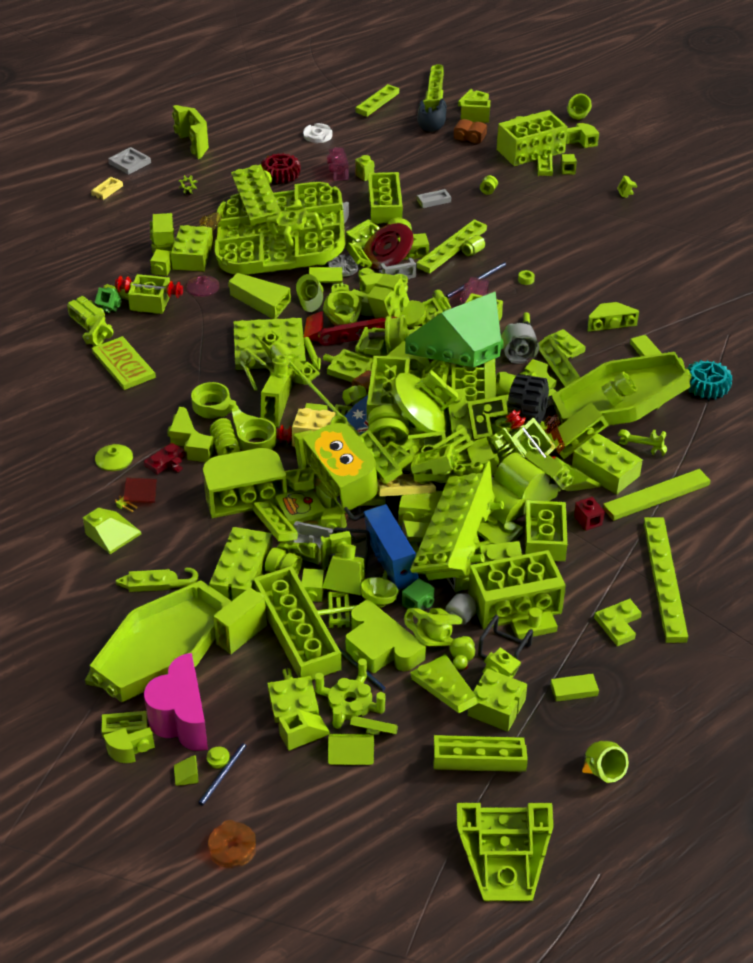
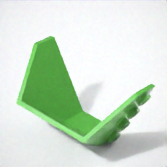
[405,292,503,368]

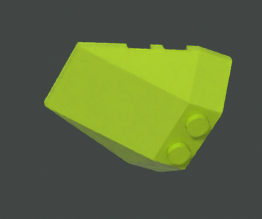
[457,803,553,901]

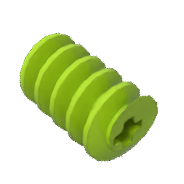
[210,418,240,456]

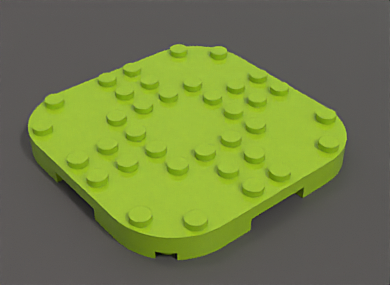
[215,182,345,275]

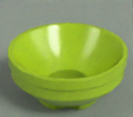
[360,577,398,607]

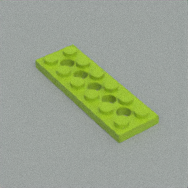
[231,164,281,226]

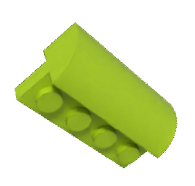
[434,735,528,772]

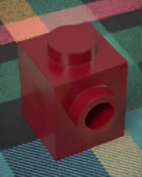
[574,497,604,531]

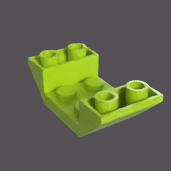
[172,105,209,159]

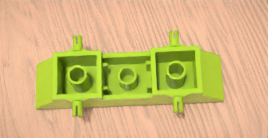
[410,460,504,580]

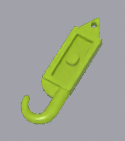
[116,568,199,592]

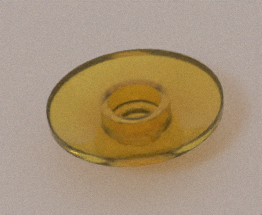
[198,212,221,231]

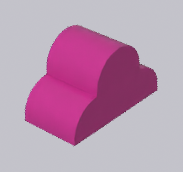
[144,653,208,751]

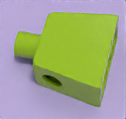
[323,544,365,595]

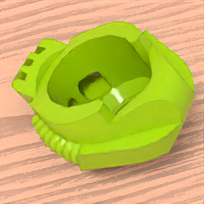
[323,283,362,326]

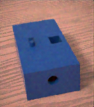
[364,504,419,590]

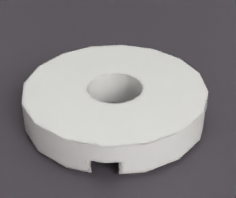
[303,123,332,143]

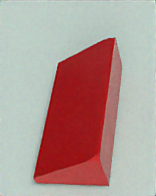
[303,311,324,341]

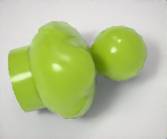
[449,636,475,670]

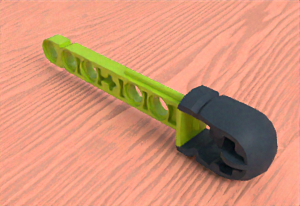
[417,64,447,132]

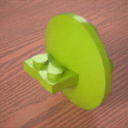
[390,370,459,433]

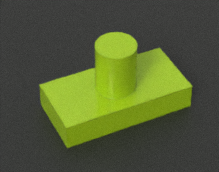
[511,607,558,639]

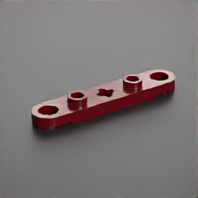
[317,316,397,346]

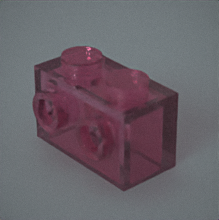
[327,147,349,181]

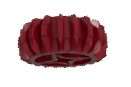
[261,153,301,184]

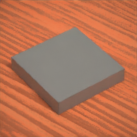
[108,147,151,175]

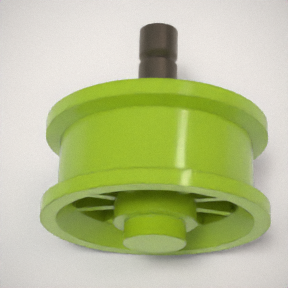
[368,315,410,354]

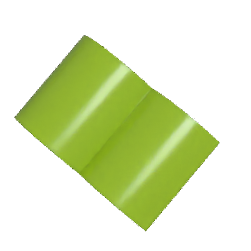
[490,453,558,524]

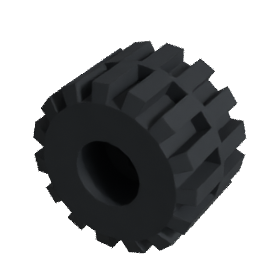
[507,374,549,425]

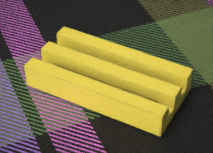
[91,177,123,200]

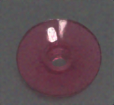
[186,275,219,297]

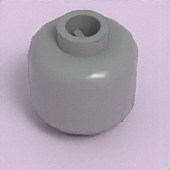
[446,594,477,624]

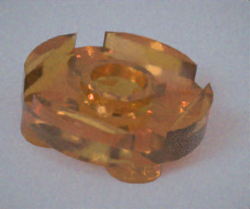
[208,820,256,868]

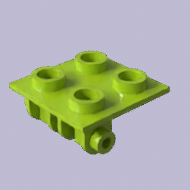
[487,428,524,464]

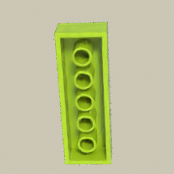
[253,566,341,680]

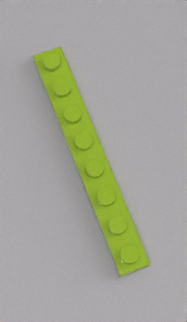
[643,517,688,643]

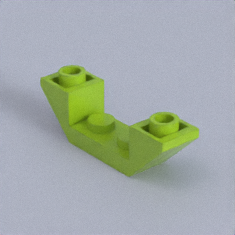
[258,328,320,385]

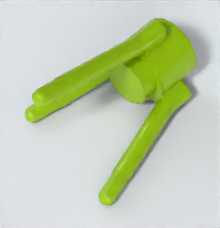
[239,348,274,391]

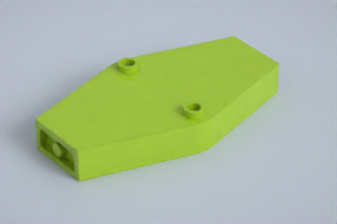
[551,352,691,425]
[90,581,231,702]

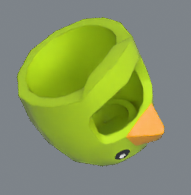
[582,741,629,783]

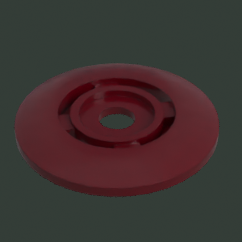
[363,223,414,270]

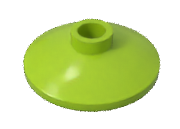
[95,444,133,471]

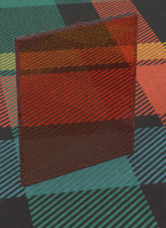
[123,478,157,503]

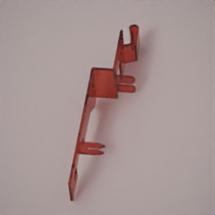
[544,414,565,454]

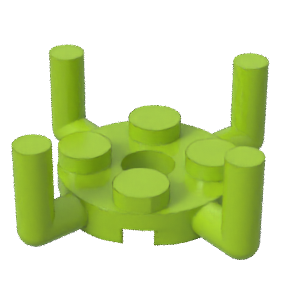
[266,199,323,248]
[315,658,385,729]

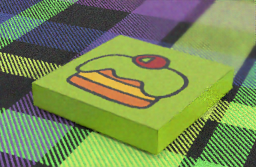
[275,489,325,525]

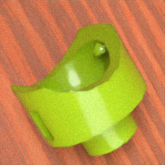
[342,385,368,406]

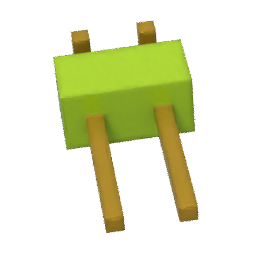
[115,496,137,512]

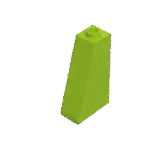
[228,273,291,319]
[261,368,293,427]

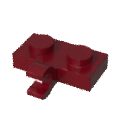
[144,443,185,475]

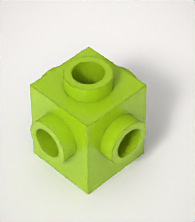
[483,647,521,678]

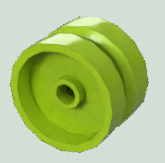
[368,405,409,446]

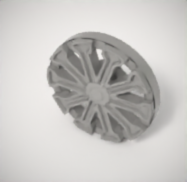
[328,255,359,276]

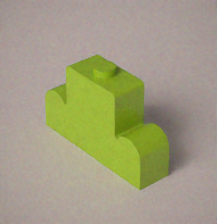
[346,599,426,673]

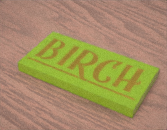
[92,336,156,390]

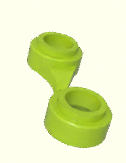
[191,382,276,451]

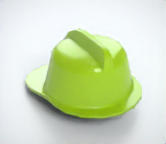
[296,274,324,312]

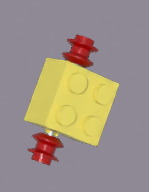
[276,408,336,447]

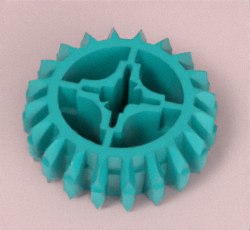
[686,360,732,400]

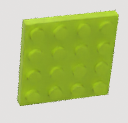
[234,318,306,370]

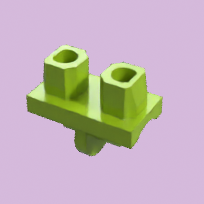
[83,316,114,347]

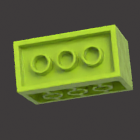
[497,110,568,166]
[447,359,496,423]
[468,550,566,629]

